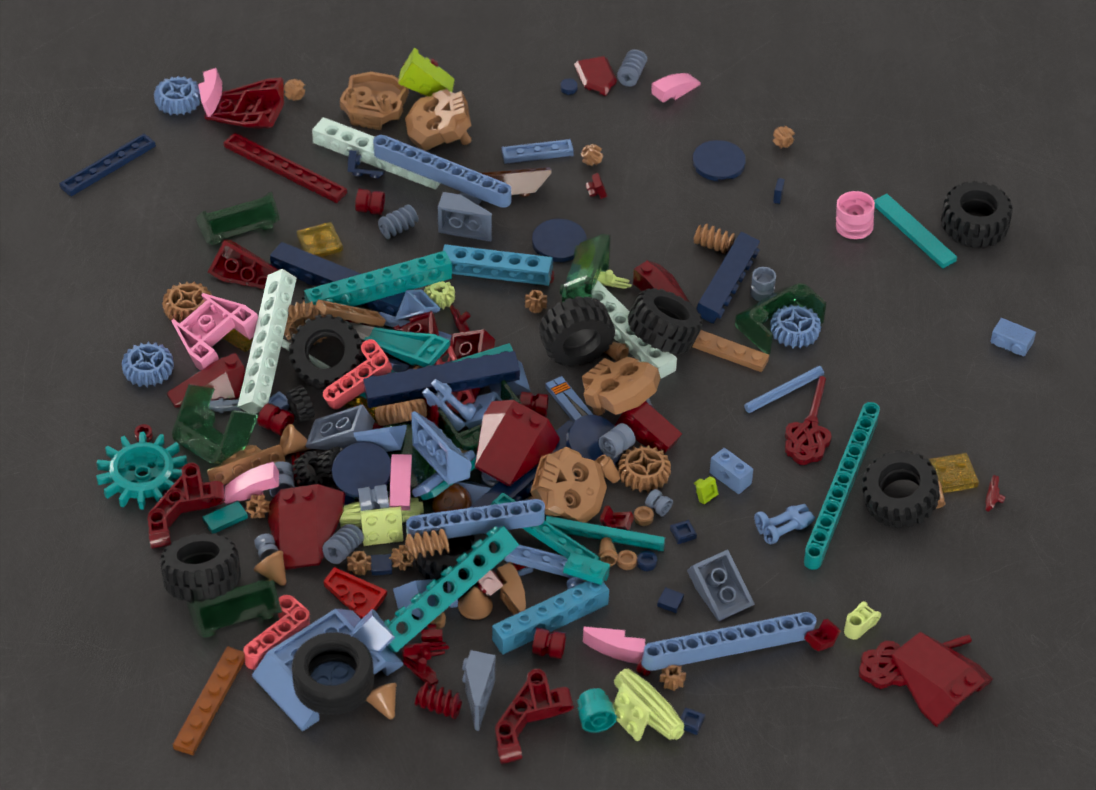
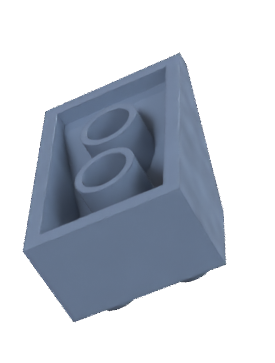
[438,192,492,242]
[305,405,375,450]
[687,550,755,621]
[462,650,495,730]

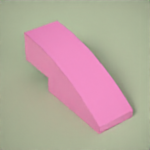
[198,68,222,117]
[651,73,700,102]
[390,454,412,510]
[225,462,279,504]
[583,627,645,664]

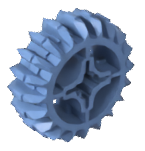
[154,76,201,116]
[770,304,821,349]
[122,341,174,387]

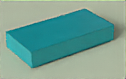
[203,501,248,534]

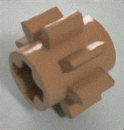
[284,79,305,101]
[772,126,795,148]
[581,144,603,166]
[525,290,547,313]
[245,495,270,518]
[389,545,415,570]
[347,551,372,576]
[660,665,686,691]

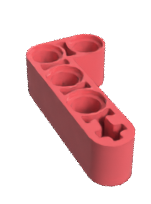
[323,339,392,409]
[244,595,310,670]

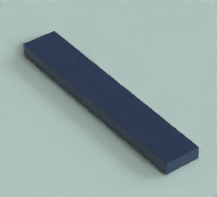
[59,133,156,197]

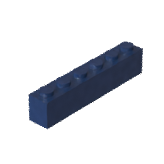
[696,231,760,324]

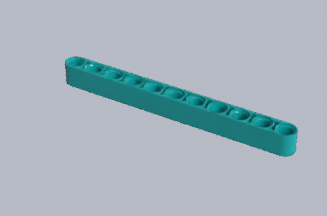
[804,402,880,570]

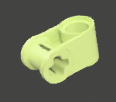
[844,601,881,639]

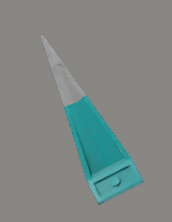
[345,321,450,367]

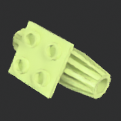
[340,497,424,546]
[613,668,684,741]

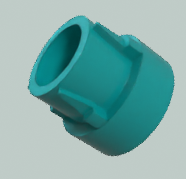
[577,688,617,732]

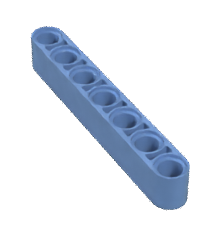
[406,499,545,539]

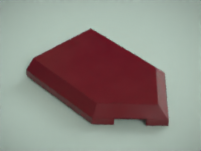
[574,56,617,96]

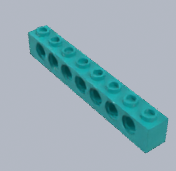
[304,251,452,306]
[384,526,519,652]

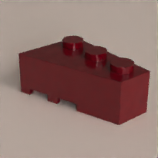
[615,401,682,455]

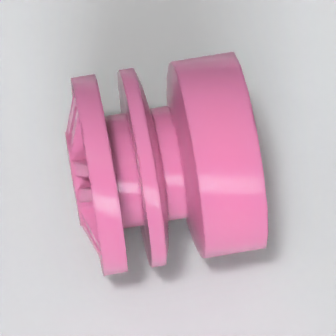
[836,191,875,239]

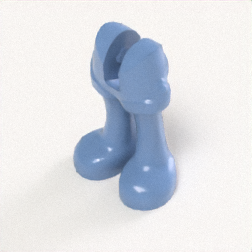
[422,379,476,433]
[754,504,815,544]

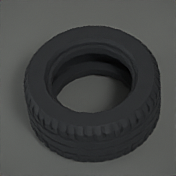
[292,632,374,715]

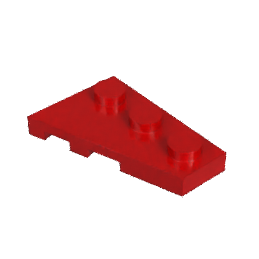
[324,567,387,619]

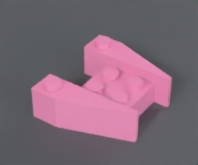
[171,293,258,371]

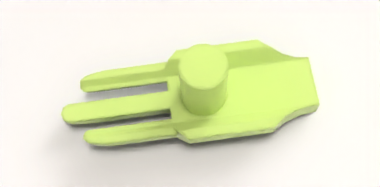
[592,270,632,289]

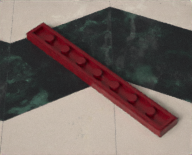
[224,133,347,203]

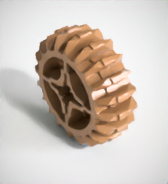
[162,281,212,323]
[284,301,327,345]
[375,399,428,426]
[618,445,671,493]

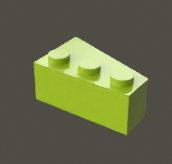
[398,48,454,97]

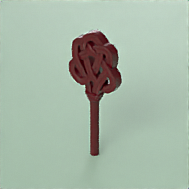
[785,376,832,465]
[859,635,972,689]

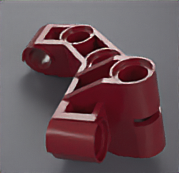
[148,463,226,549]
[495,669,574,764]

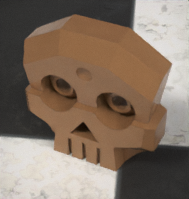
[340,72,409,130]
[405,89,472,151]
[582,357,661,416]
[529,447,607,523]

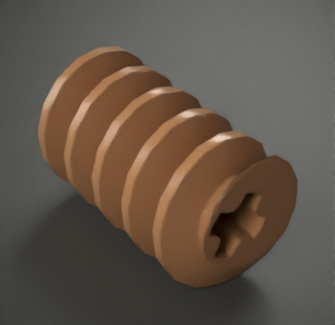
[694,224,735,254]
[405,529,449,560]

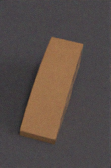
[497,562,526,615]

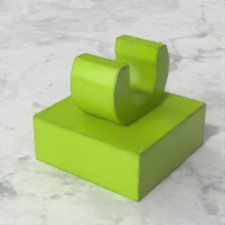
[694,476,718,504]

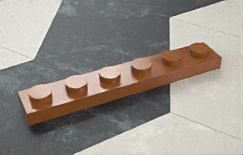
[173,646,245,755]

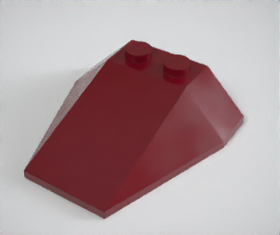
[204,78,284,129]
[474,400,560,486]
[267,484,345,570]
[891,631,993,727]

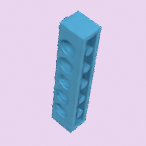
[443,245,553,286]
[492,581,609,654]

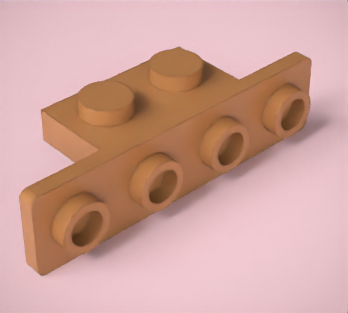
[207,444,285,485]

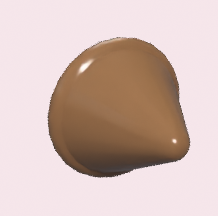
[279,424,310,456]
[254,551,286,586]
[458,587,493,620]
[365,683,397,719]

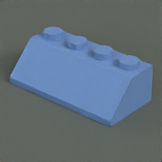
[411,411,472,484]

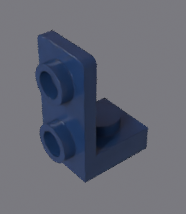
[347,149,385,178]

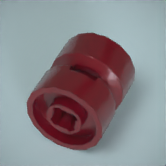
[355,189,385,215]
[519,392,549,417]
[258,403,294,436]
[532,628,566,659]

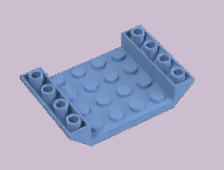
[252,609,403,731]

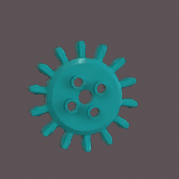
[96,432,187,509]

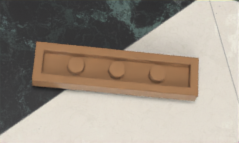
[315,299,386,327]
[692,330,769,372]

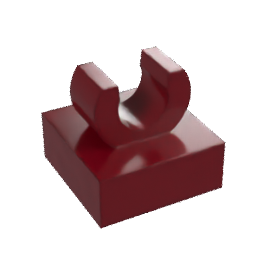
[585,173,607,199]
[422,623,443,646]

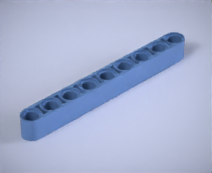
[373,135,512,207]
[641,612,817,671]

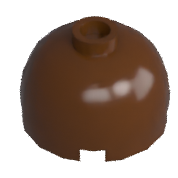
[432,483,472,513]

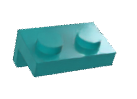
[563,552,610,585]

